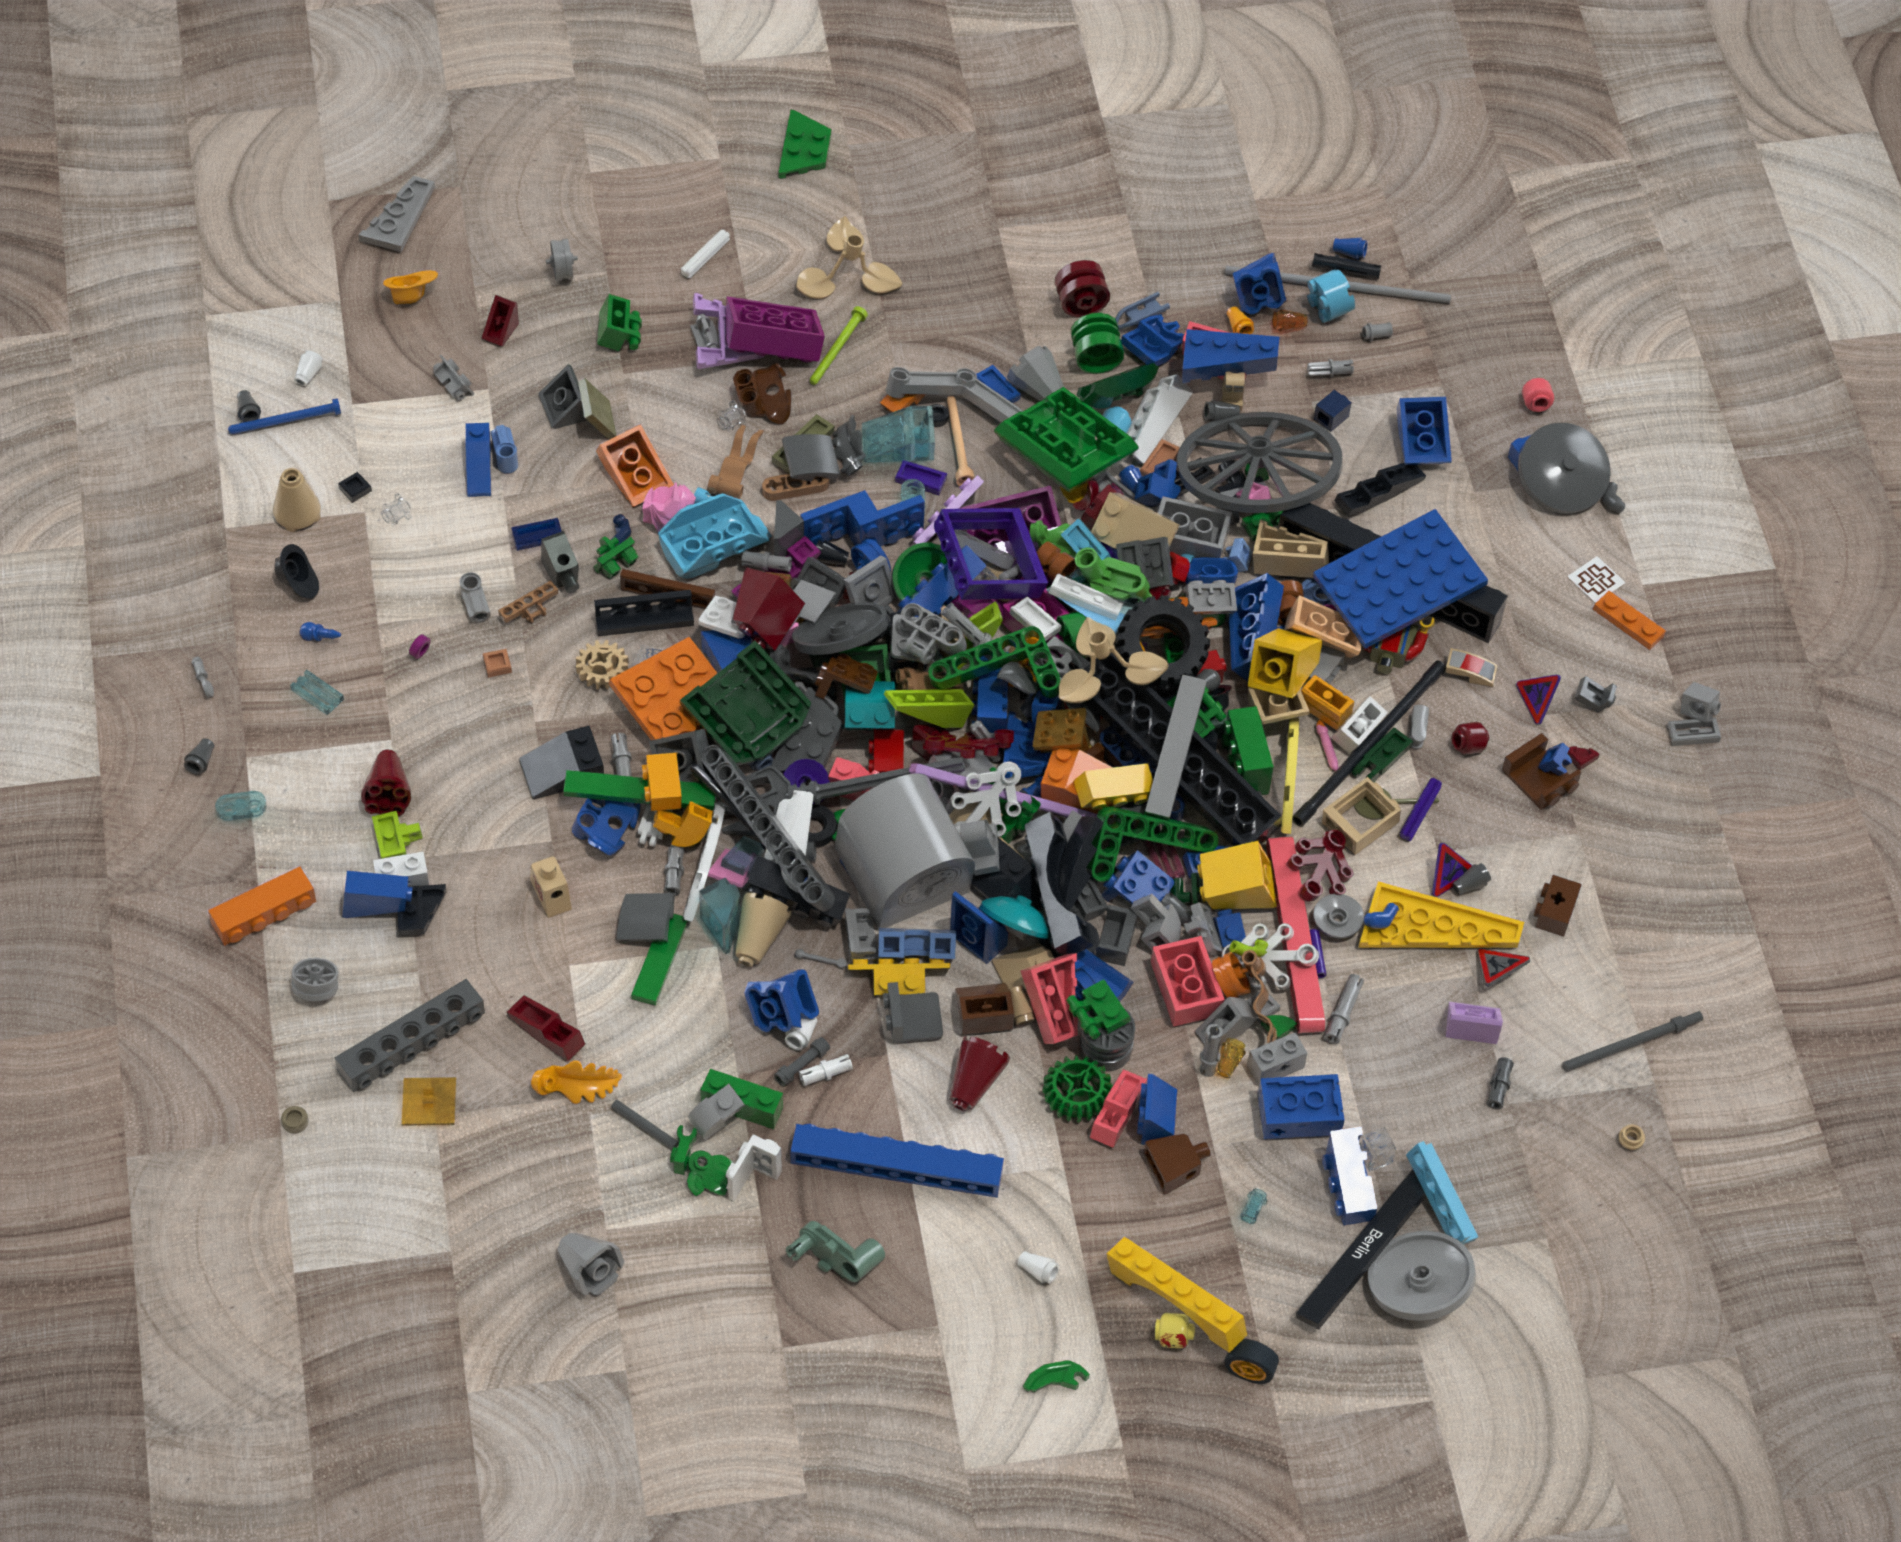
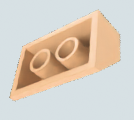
[1285,595,1362,658]

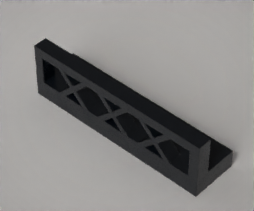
[594,590,694,637]

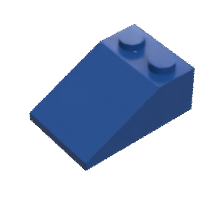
[1396,397,1452,465]
[950,891,1009,964]

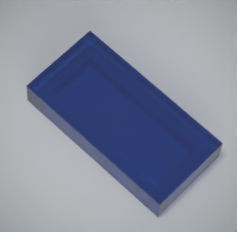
[511,518,562,551]

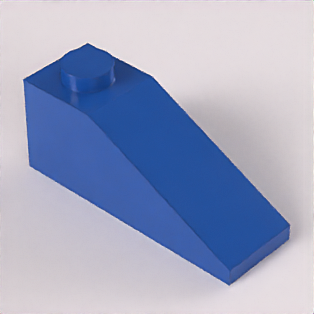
[466,423,491,497]

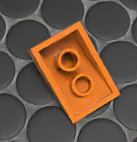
[596,424,674,507]
[1041,748,1116,818]

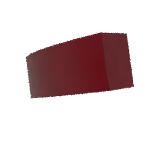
[507,995,586,1061]

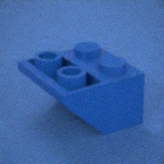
[1137,1074,1177,1145]

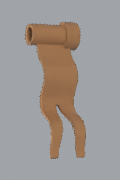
[707,425,764,499]
[1242,950,1277,1043]

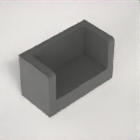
[1096,905,1137,966]

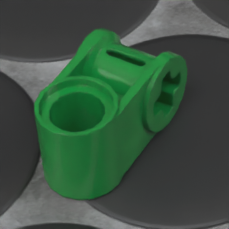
[1056,612,1086,658]

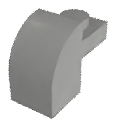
[1131,894,1181,950]
[688,1084,745,1141]

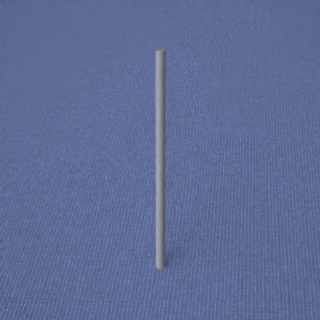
[1225,265,1451,304]

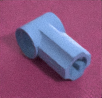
[490,425,518,473]

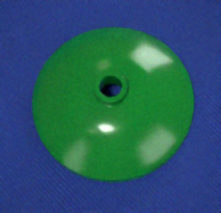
[892,542,948,606]

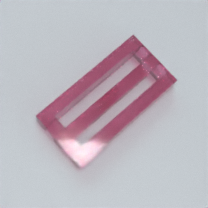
[1144,840,1185,879]

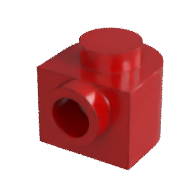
[1170,552,1190,585]

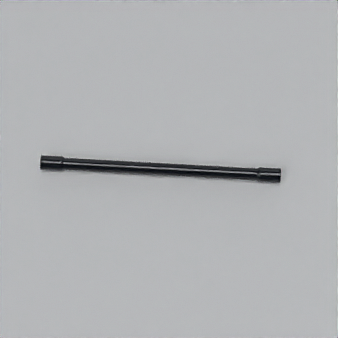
[1292,660,1446,827]

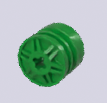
[1070,313,1124,374]

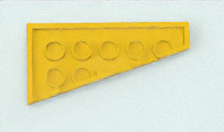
[1358,881,1525,948]

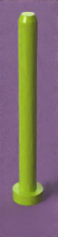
[810,306,868,385]

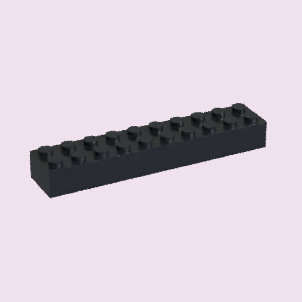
[1278,503,1508,644]
[1084,653,1282,846]

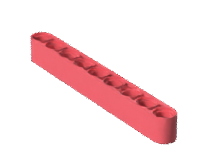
[1266,837,1325,1033]

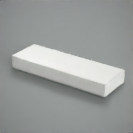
[1049,574,1124,621]

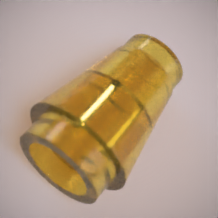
[1216,1038,1246,1078]

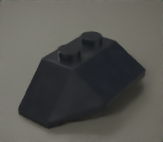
[971,837,1043,911]

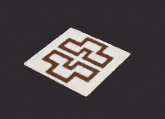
[1568,557,1625,603]

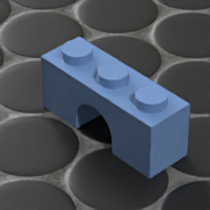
[878,928,956,959]

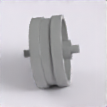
[546,239,578,281]
[292,958,338,1001]

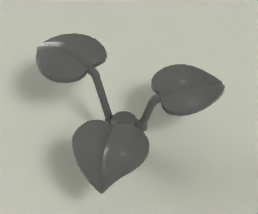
[997,650,1100,733]

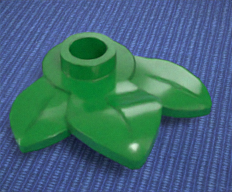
[687,1150,733,1196]

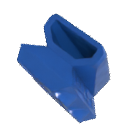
[1232,253,1286,314]
[744,969,819,1032]

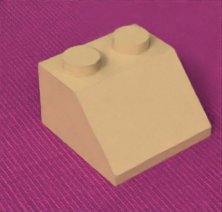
[1248,687,1309,725]

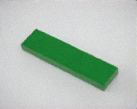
[631,914,689,1006]

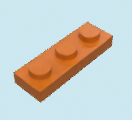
[1593,591,1666,650]

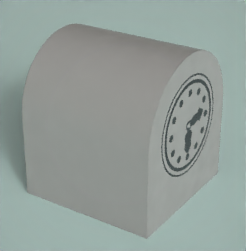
[834,774,975,930]

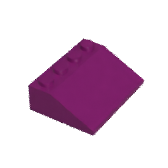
[726,296,825,363]
[959,485,1062,577]

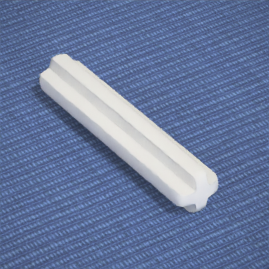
[681,230,730,278]

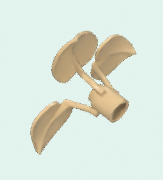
[796,216,902,299]
[1059,617,1169,703]

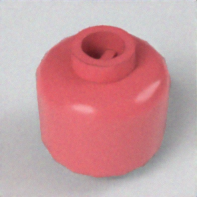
[1522,378,1554,412]

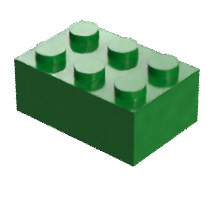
[1221,706,1274,795]

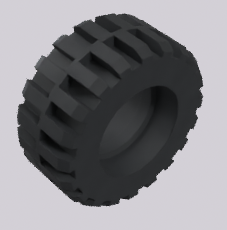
[1115,595,1210,694]

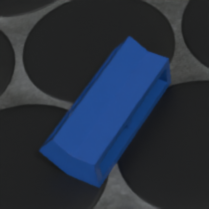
[1075,949,1134,1001]

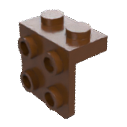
[814,653,878,699]

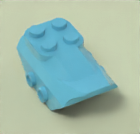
[658,493,772,579]

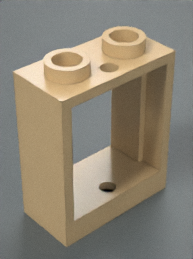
[1322,777,1401,855]

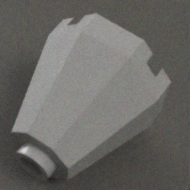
[1007,346,1064,401]
[557,1233,624,1295]

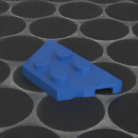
[1003,711,1052,778]

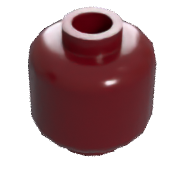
[1451,721,1489,755]

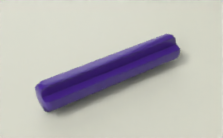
[1400,778,1442,841]

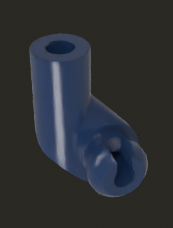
[611,514,632,547]

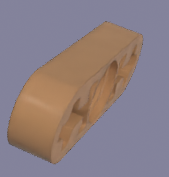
[762,474,829,501]

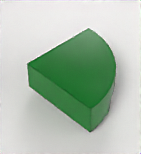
[1260,1015,1297,1040]

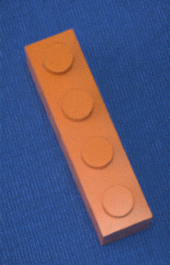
[208,866,316,946]

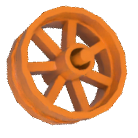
[1212,952,1250,998]

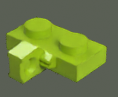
[372,811,423,859]

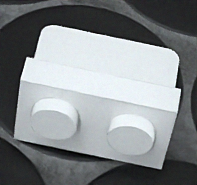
[698,595,745,638]
[726,1135,782,1201]

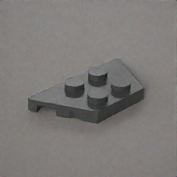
[771,687,844,772]

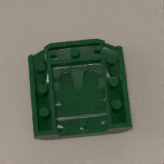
[680,641,812,766]

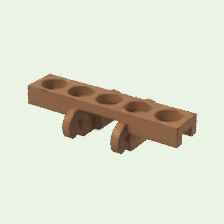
[498,581,558,623]

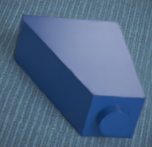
[342,870,413,918]

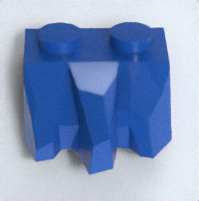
[1121,314,1185,366]

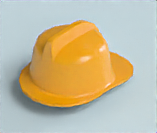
[383,270,438,304]

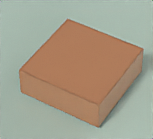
[482,649,512,678]

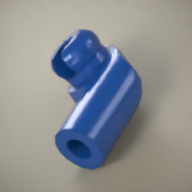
[1364,903,1399,928]

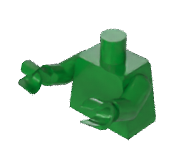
[989,767,1041,844]

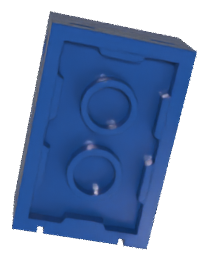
[1257,1074,1345,1139]

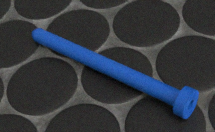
[228,398,341,435]

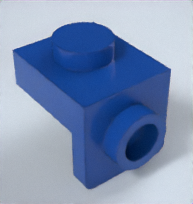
[1213,909,1246,947]

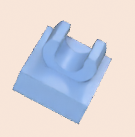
[1223,538,1253,572]

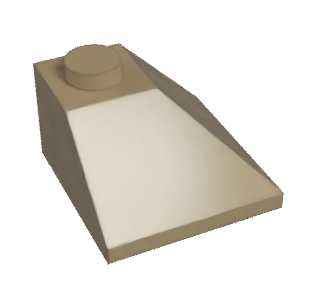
[992,943,1054,997]

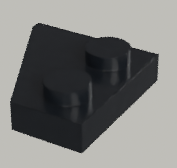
[397,884,447,936]

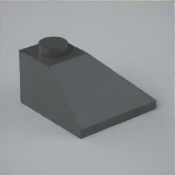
[649,729,709,782]

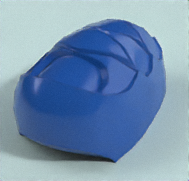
[1185,557,1238,585]

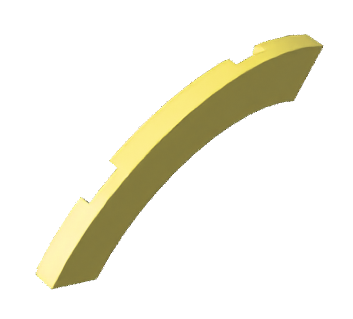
[1281,718,1299,834]

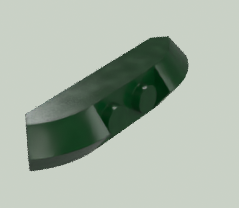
[1077,363,1159,409]

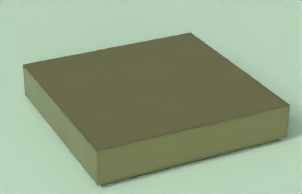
[578,378,617,440]

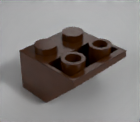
[955,983,1014,1035]

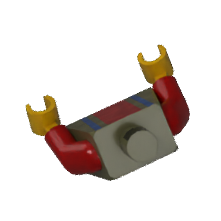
[1364,618,1435,674]

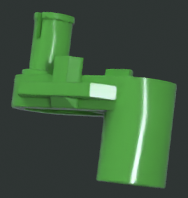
[1075,547,1152,603]

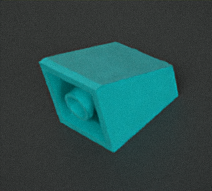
[845,681,895,731]

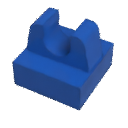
[1538,742,1572,776]

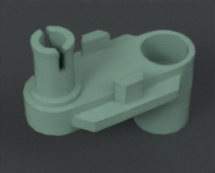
[786,1221,885,1282]

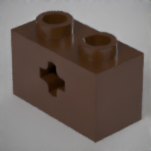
[1533,875,1582,937]

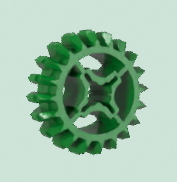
[1042,1054,1113,1123]

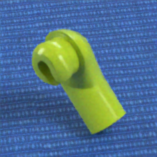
[1229,939,1268,957]

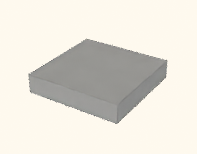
[843,556,898,607]

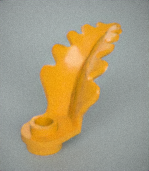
[531,1060,622,1104]

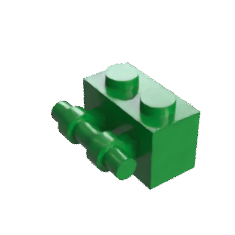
[597,294,642,351]

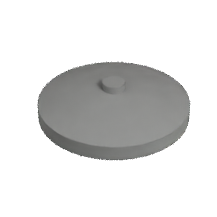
[1368,1231,1476,1321]

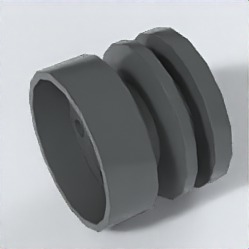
[1079,1008,1136,1072]

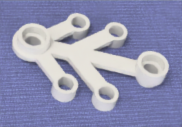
[951,762,1021,836]
[1221,923,1319,990]

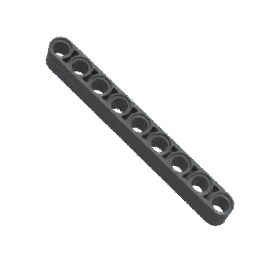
[701,745,835,911]

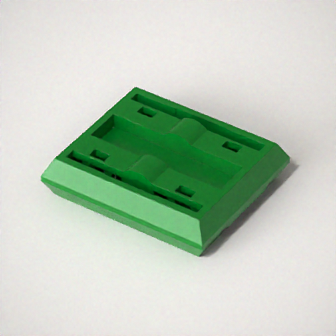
[994,387,1139,493]

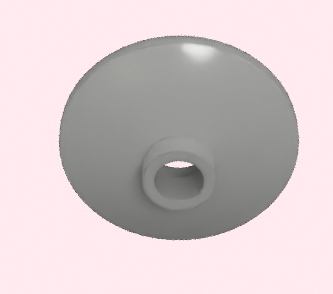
[1313,894,1364,938]

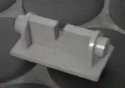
[690,314,719,349]
[433,355,475,400]

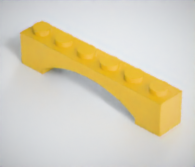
[1106,1236,1247,1353]

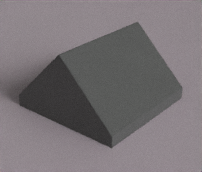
[538,364,587,429]
[774,500,804,557]

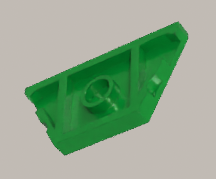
[779,109,832,179]

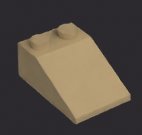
[1091,492,1180,549]

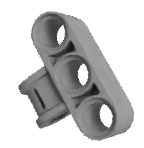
[901,603,967,665]

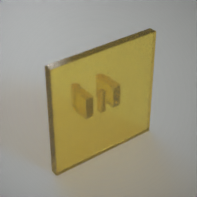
[402,1077,456,1126]

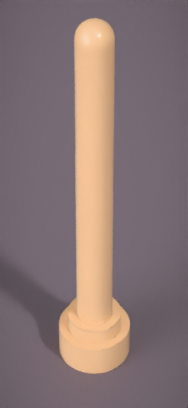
[947,395,975,486]

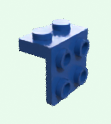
[1101,850,1174,905]

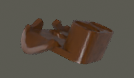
[733,363,791,424]

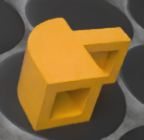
[653,801,713,847]

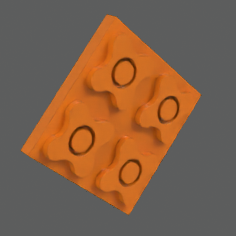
[608,637,717,740]

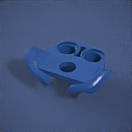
[572,798,641,856]

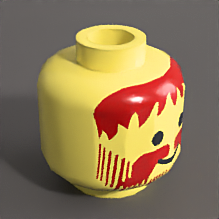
[1155,1313,1195,1349]

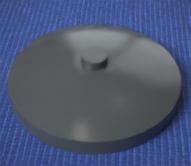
[1518,423,1611,514]
[792,602,889,655]

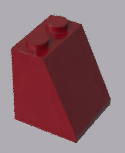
[733,568,805,651]

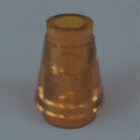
[1272,309,1308,332]

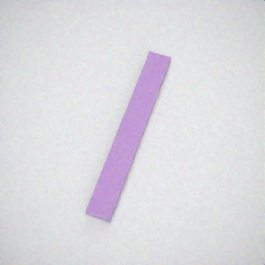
[909,763,1097,817]

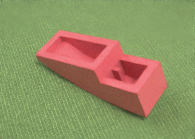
[1090,1069,1147,1148]

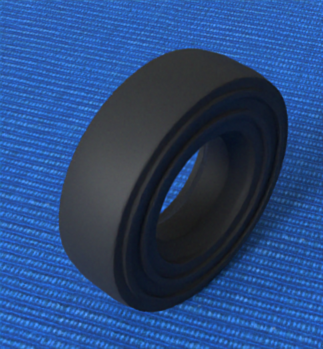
[808,804,837,848]

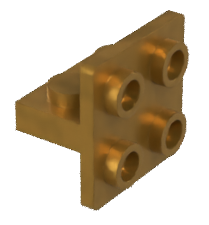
[1033,708,1090,753]

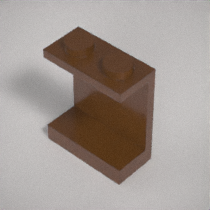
[1502,733,1581,810]

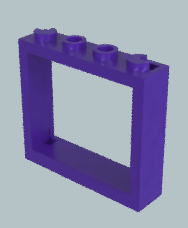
[934,508,1048,600]

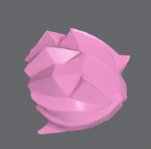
[642,482,696,532]

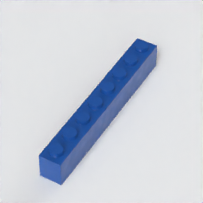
[790,1124,1004,1198]

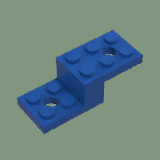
[800,490,925,547]

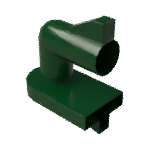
[1170,873,1203,904]

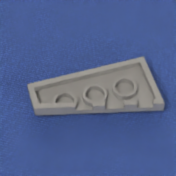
[358,176,435,252]

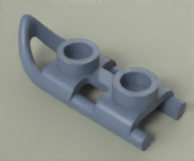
[1115,292,1170,331]

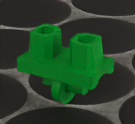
[593,536,639,579]

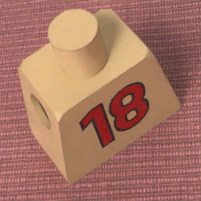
[530,856,572,918]

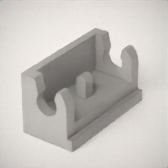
[845,908,879,964]

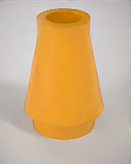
[1226,306,1254,334]

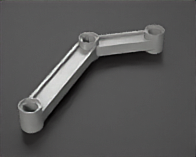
[886,367,1023,423]

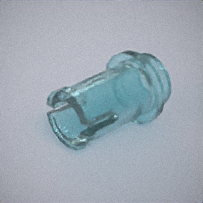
[1240,1188,1268,1224]

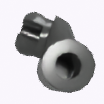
[1602,482,1625,513]

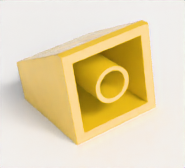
[1248,628,1322,698]
[1198,841,1277,909]

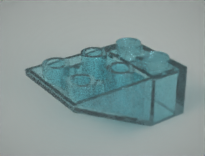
[862,406,935,462]

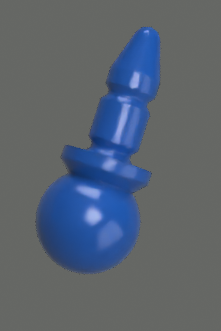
[299,622,341,641]

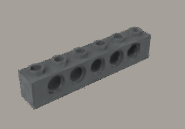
[334,978,485,1092]

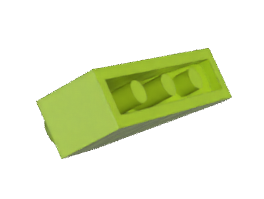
[884,689,974,728]

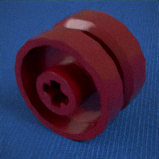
[1054,260,1110,317]

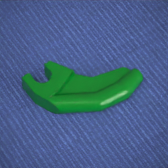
[1023,1360,1090,1392]

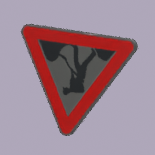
[1477,948,1530,987]

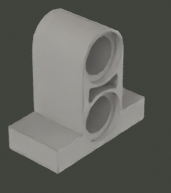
[960,819,1000,876]

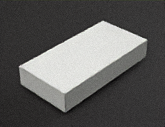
[1009,596,1061,641]

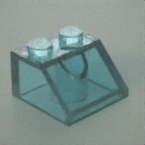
[699,877,741,954]

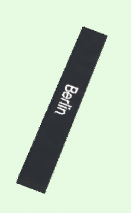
[1296,1169,1426,1330]

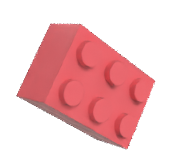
[1150,936,1225,1027]

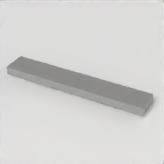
[1145,675,1207,820]

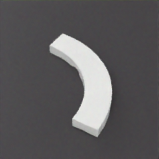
[683,802,725,922]

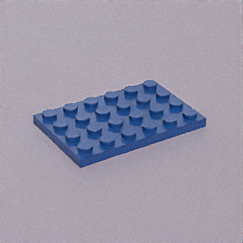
[1313,509,1488,648]

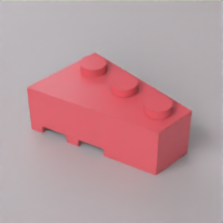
[1021,953,1078,1044]

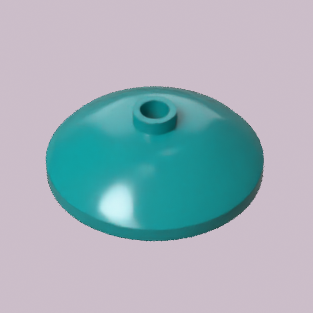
[979,895,1051,939]

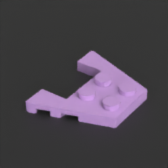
[693,293,764,369]

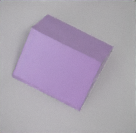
[1446,1002,1503,1044]

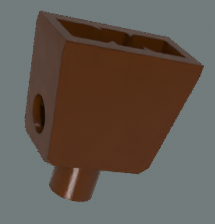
[1144,1134,1211,1195]

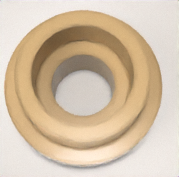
[1619,1124,1645,1150]

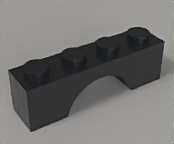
[742,855,850,927]

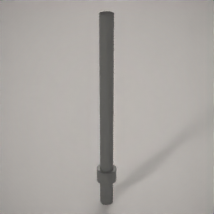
[1562,1011,1703,1072]

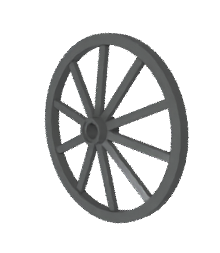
[1177,412,1343,513]

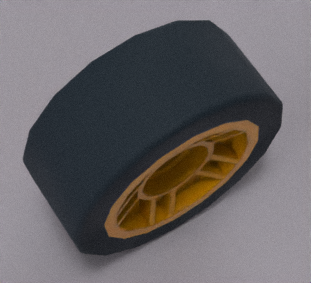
[1224,1339,1279,1384]

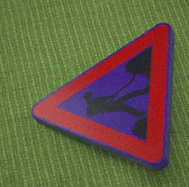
[1516,675,1561,724]
[1432,843,1472,897]

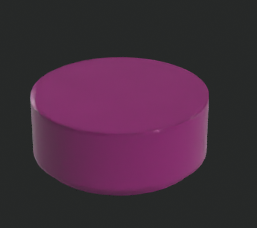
[409,634,431,659]

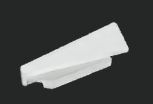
[1127,374,1193,463]
[762,790,813,899]

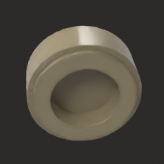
[281,1106,309,1134]

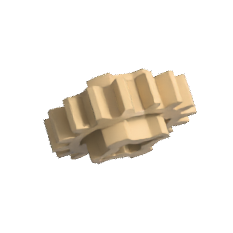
[576,640,628,689]

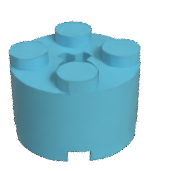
[1307,269,1355,323]

